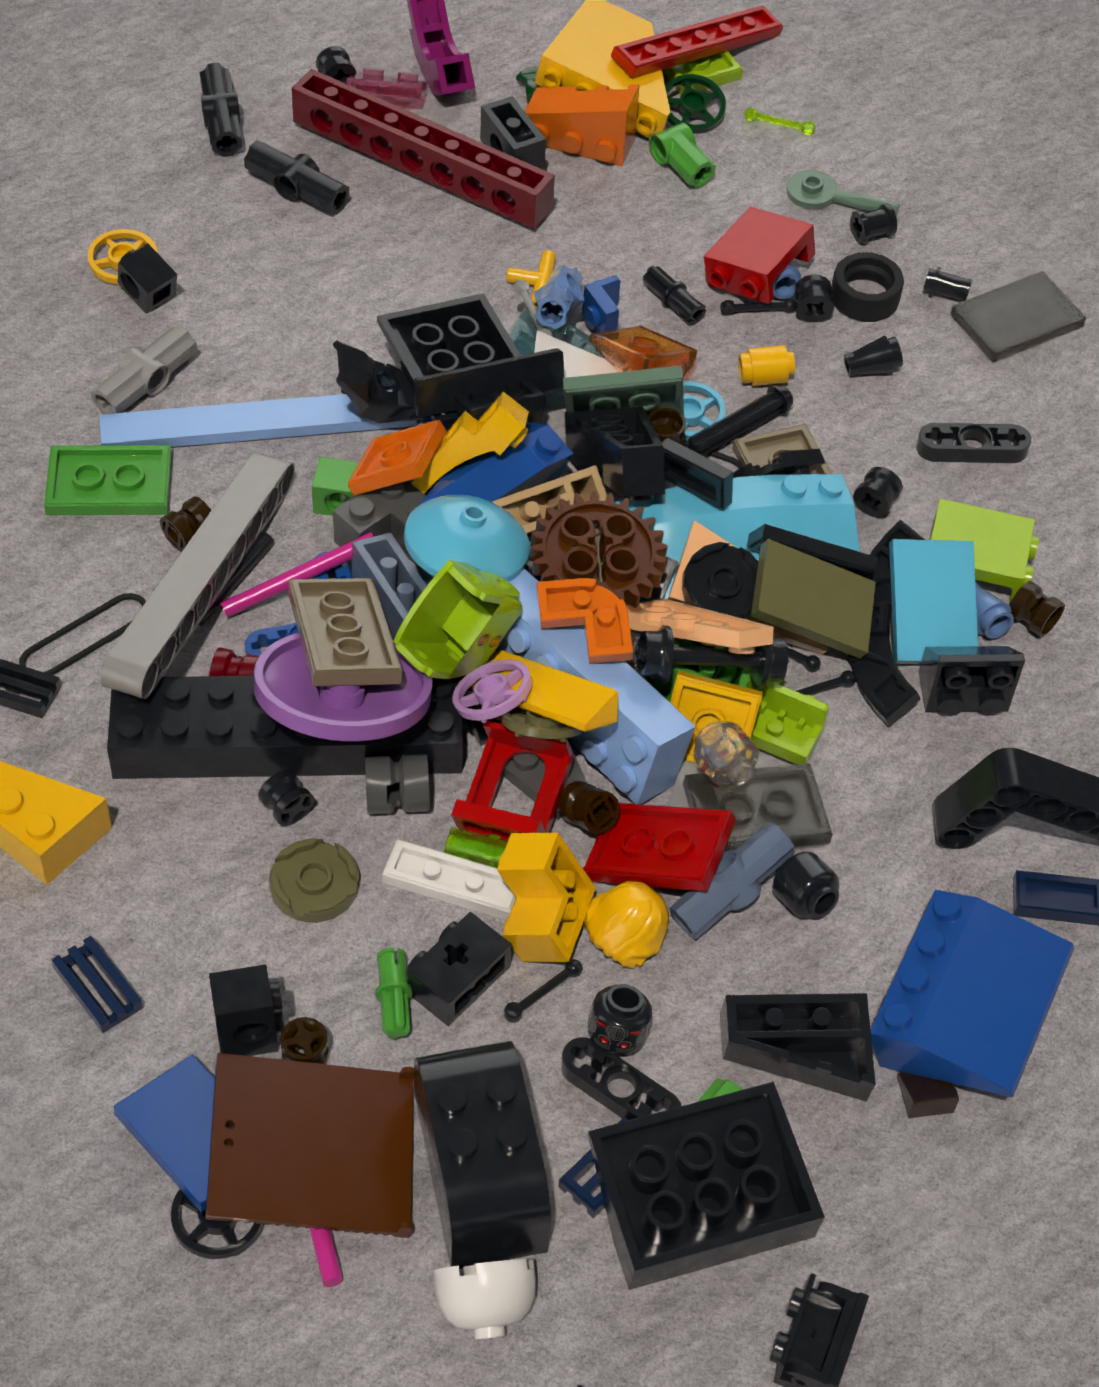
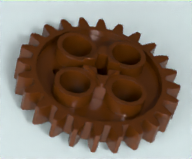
[529,491,668,608]

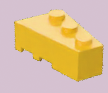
[0,761,112,885]

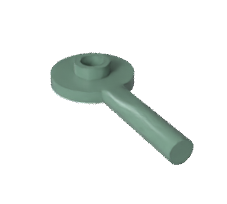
[787,170,900,217]

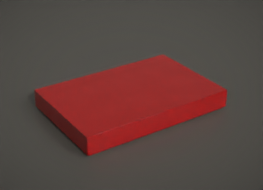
[583,803,736,891]

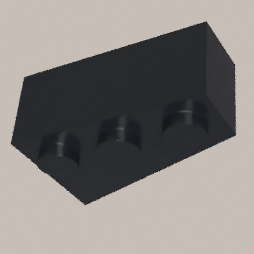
[720,993,876,1102]

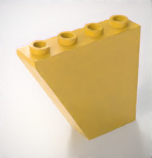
[534,0,670,139]

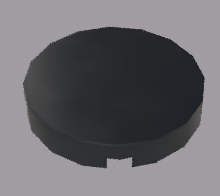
[682,542,758,619]

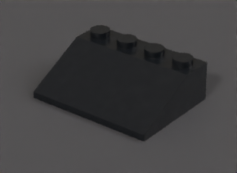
[377,293,546,430]
[588,1081,825,1290]

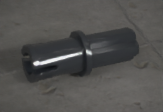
[643,266,706,325]

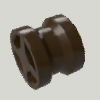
[280,1017,329,1064]

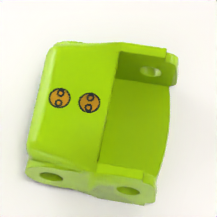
[393,560,522,679]

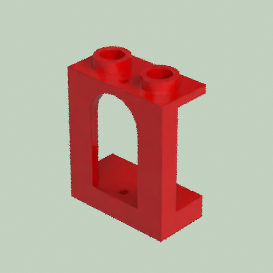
[451,720,574,843]

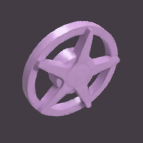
[452,659,532,723]

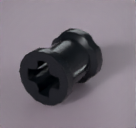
[850,203,897,244]

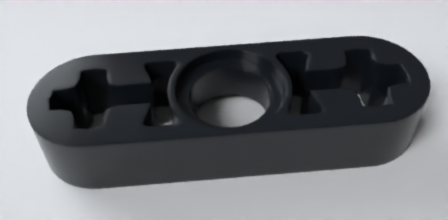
[916,423,1031,463]
[561,1037,682,1120]

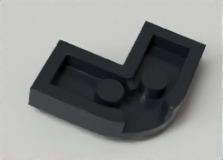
[733,449,825,478]

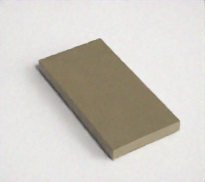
[288,578,402,686]

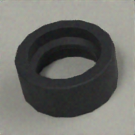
[831,252,904,321]

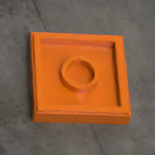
[347,420,446,496]

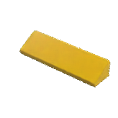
[469,650,618,732]

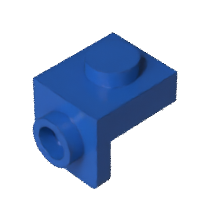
[582,275,621,341]

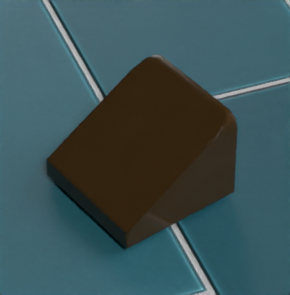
[897,1072,959,1118]

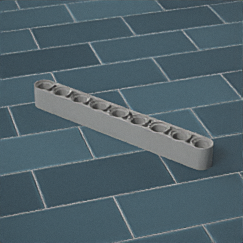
[101,452,295,699]

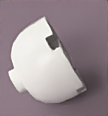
[433,1259,536,1340]

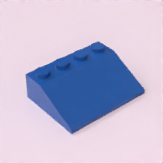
[871,889,1074,1097]

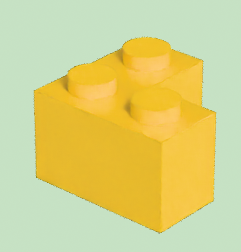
[497,832,596,962]

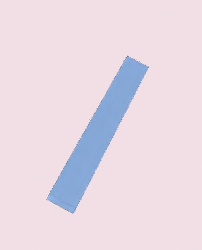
[99,390,417,447]

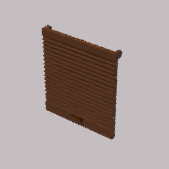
[205,1053,414,1238]

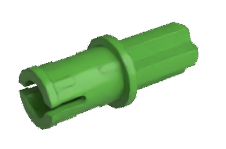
[375,947,413,1039]

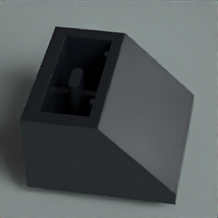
[918,646,1025,714]

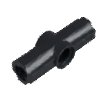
[199,63,242,157]
[244,140,349,215]

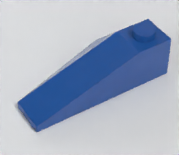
[418,422,574,506]

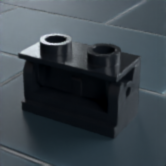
[770,1273,869,1387]

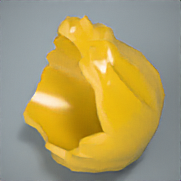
[583,881,669,969]

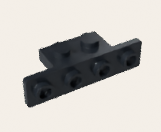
[413,348,564,420]

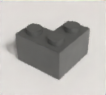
[333,481,426,568]

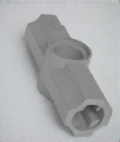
[91,325,197,414]

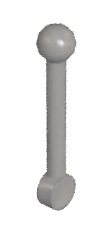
[513,279,553,337]

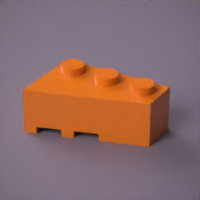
[525,85,640,167]

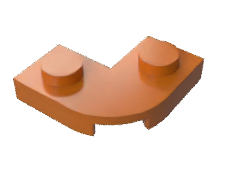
[537,578,633,664]

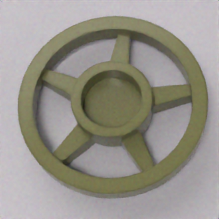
[501,707,583,742]

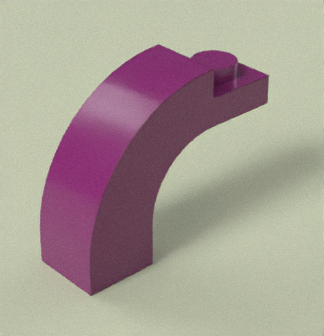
[407,0,475,95]

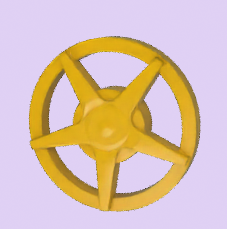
[87,229,158,286]

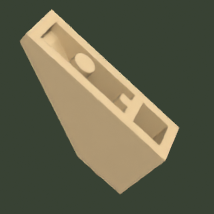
[492,465,607,534]

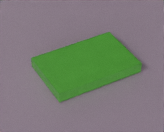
[44,445,172,515]

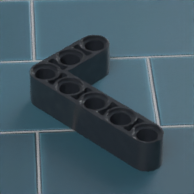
[933,748,1099,849]

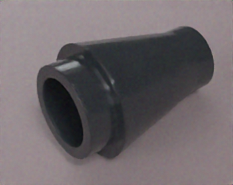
[844,336,903,376]

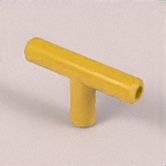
[506,250,556,309]

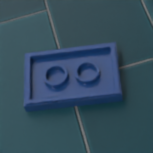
[113,1054,233,1213]

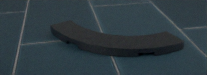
[848,519,925,727]

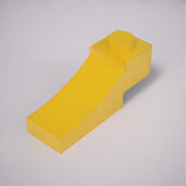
[411,392,529,493]

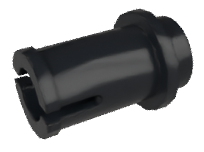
[923,267,972,302]

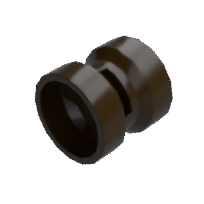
[648,408,686,446]
[160,496,211,552]
[1009,581,1065,637]
[558,780,620,834]

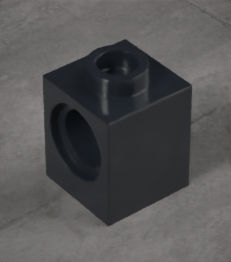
[117,243,178,314]

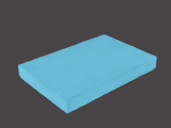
[889,539,978,664]

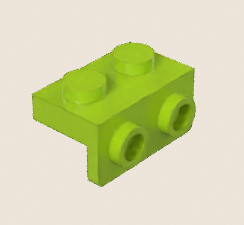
[746,677,829,767]

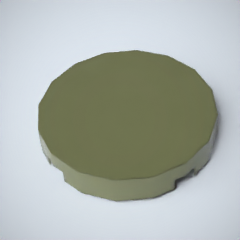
[269,838,359,923]

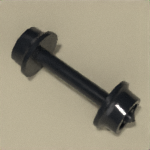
[634,625,790,689]

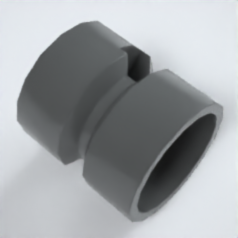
[365,754,430,814]

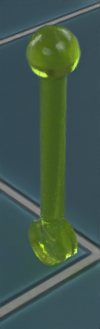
[744,107,816,135]

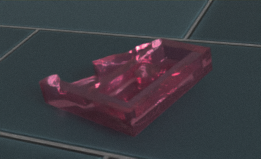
[347,67,427,99]

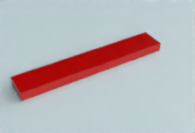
[611,5,783,78]

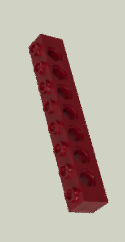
[291,69,555,229]

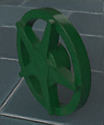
[665,74,726,133]

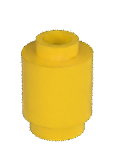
[738,344,795,387]

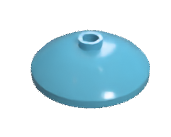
[404,494,530,582]

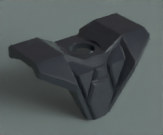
[333,340,431,423]

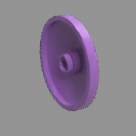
[253,633,432,741]

